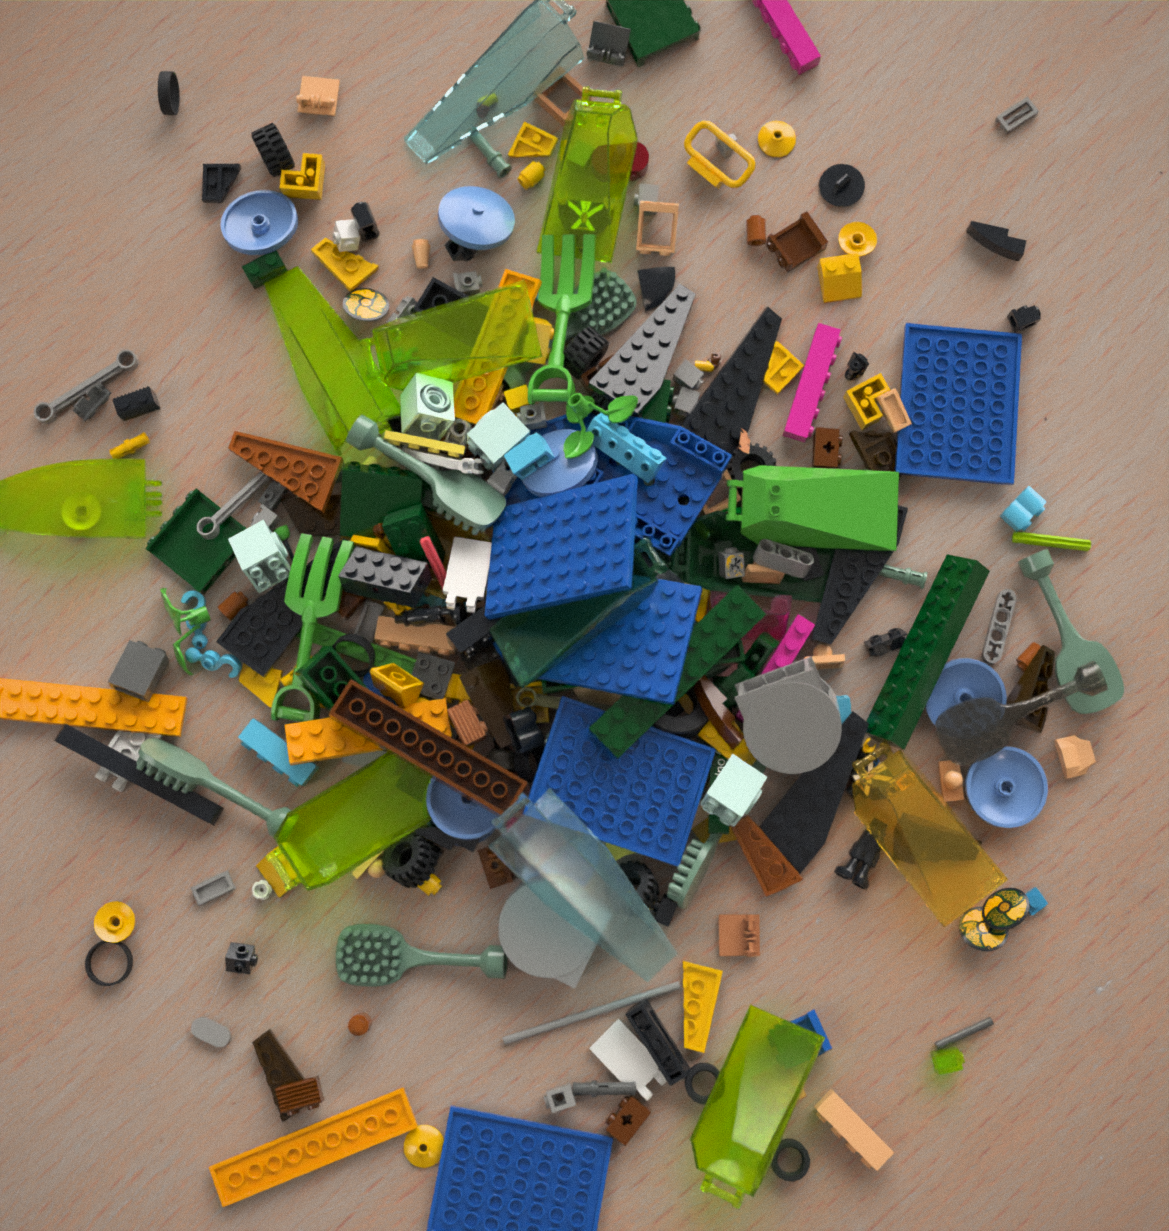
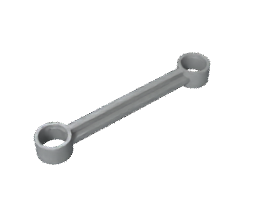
[34,349,139,424]
[197,471,270,540]

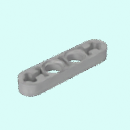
[981,589,1016,664]

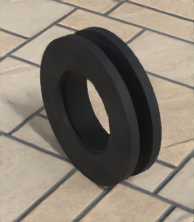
[652,687,708,739]

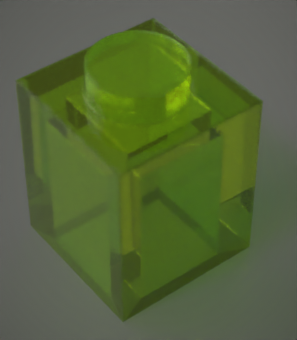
[930,1047,965,1075]

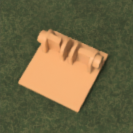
[296,76,340,116]

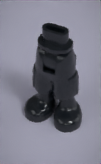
[395,602,467,627]
[834,817,889,890]

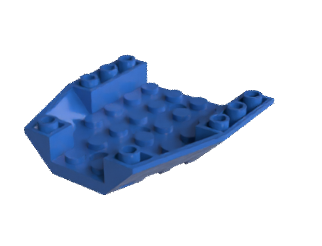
[583,416,732,556]

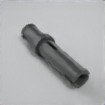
[573,1080,636,1097]

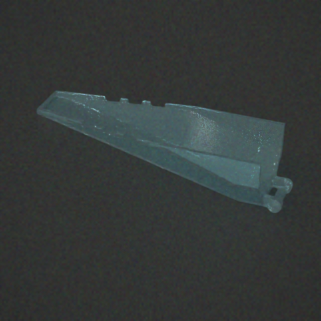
[403,0,585,164]
[488,787,678,982]

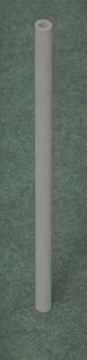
[503,981,681,1045]

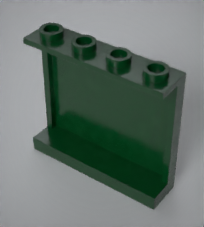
[605,0,701,68]
[340,461,423,538]
[145,488,247,595]

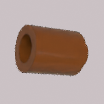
[746,215,766,246]
[217,591,249,621]
[1016,642,1041,672]
[348,1012,372,1036]

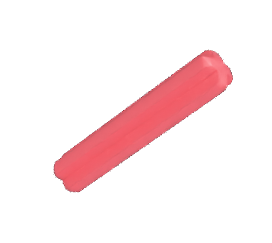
[420,536,447,589]

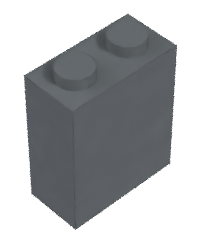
[108,640,170,702]

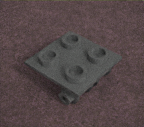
[586,21,631,67]
[411,652,456,699]

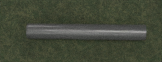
[934,1017,994,1050]

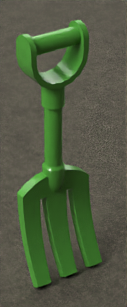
[528,234,596,405]
[271,533,355,722]

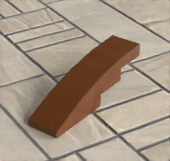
[693,675,744,750]

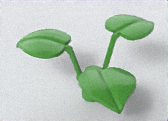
[563,393,638,459]
[160,588,211,676]

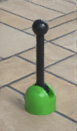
[273,525,294,562]

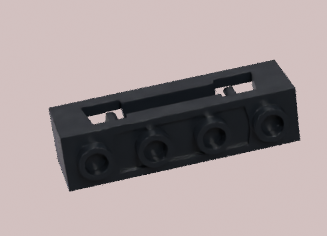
[625,998,691,1086]

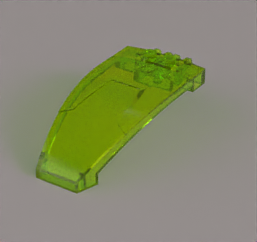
[0,459,162,539]

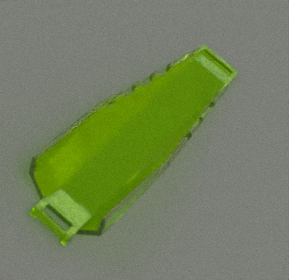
[264,266,401,456]

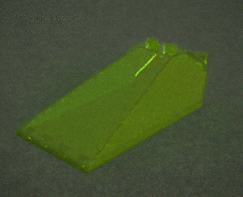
[536,86,638,263]
[359,280,542,391]
[266,752,432,892]
[690,1004,825,1209]

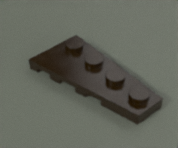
[252,1029,305,1123]

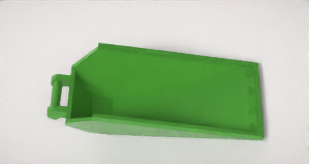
[726,465,899,551]

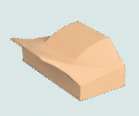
[1054,735,1096,779]

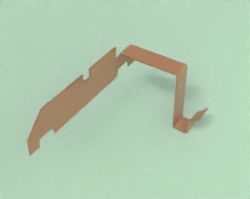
[737,428,751,454]

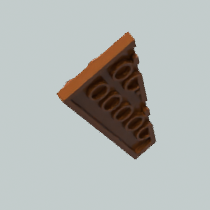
[228,431,344,514]

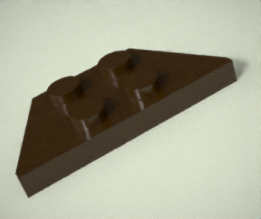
[848,430,902,483]
[281,495,341,537]

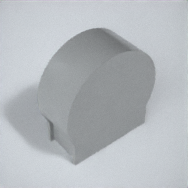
[735,656,842,774]
[498,873,612,988]

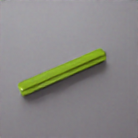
[1012,531,1091,551]

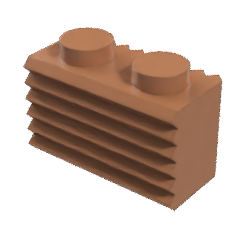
[447,699,488,747]

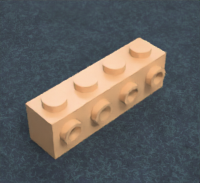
[374,616,455,656]
[814,1089,894,1171]

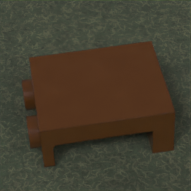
[766,211,828,272]

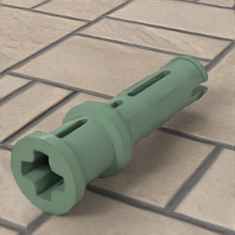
[466,126,512,178]
[878,565,928,589]

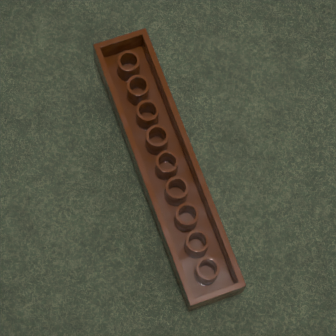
[329,679,528,822]

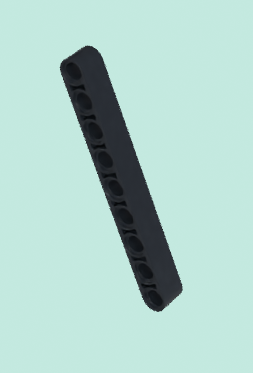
[54,723,224,826]

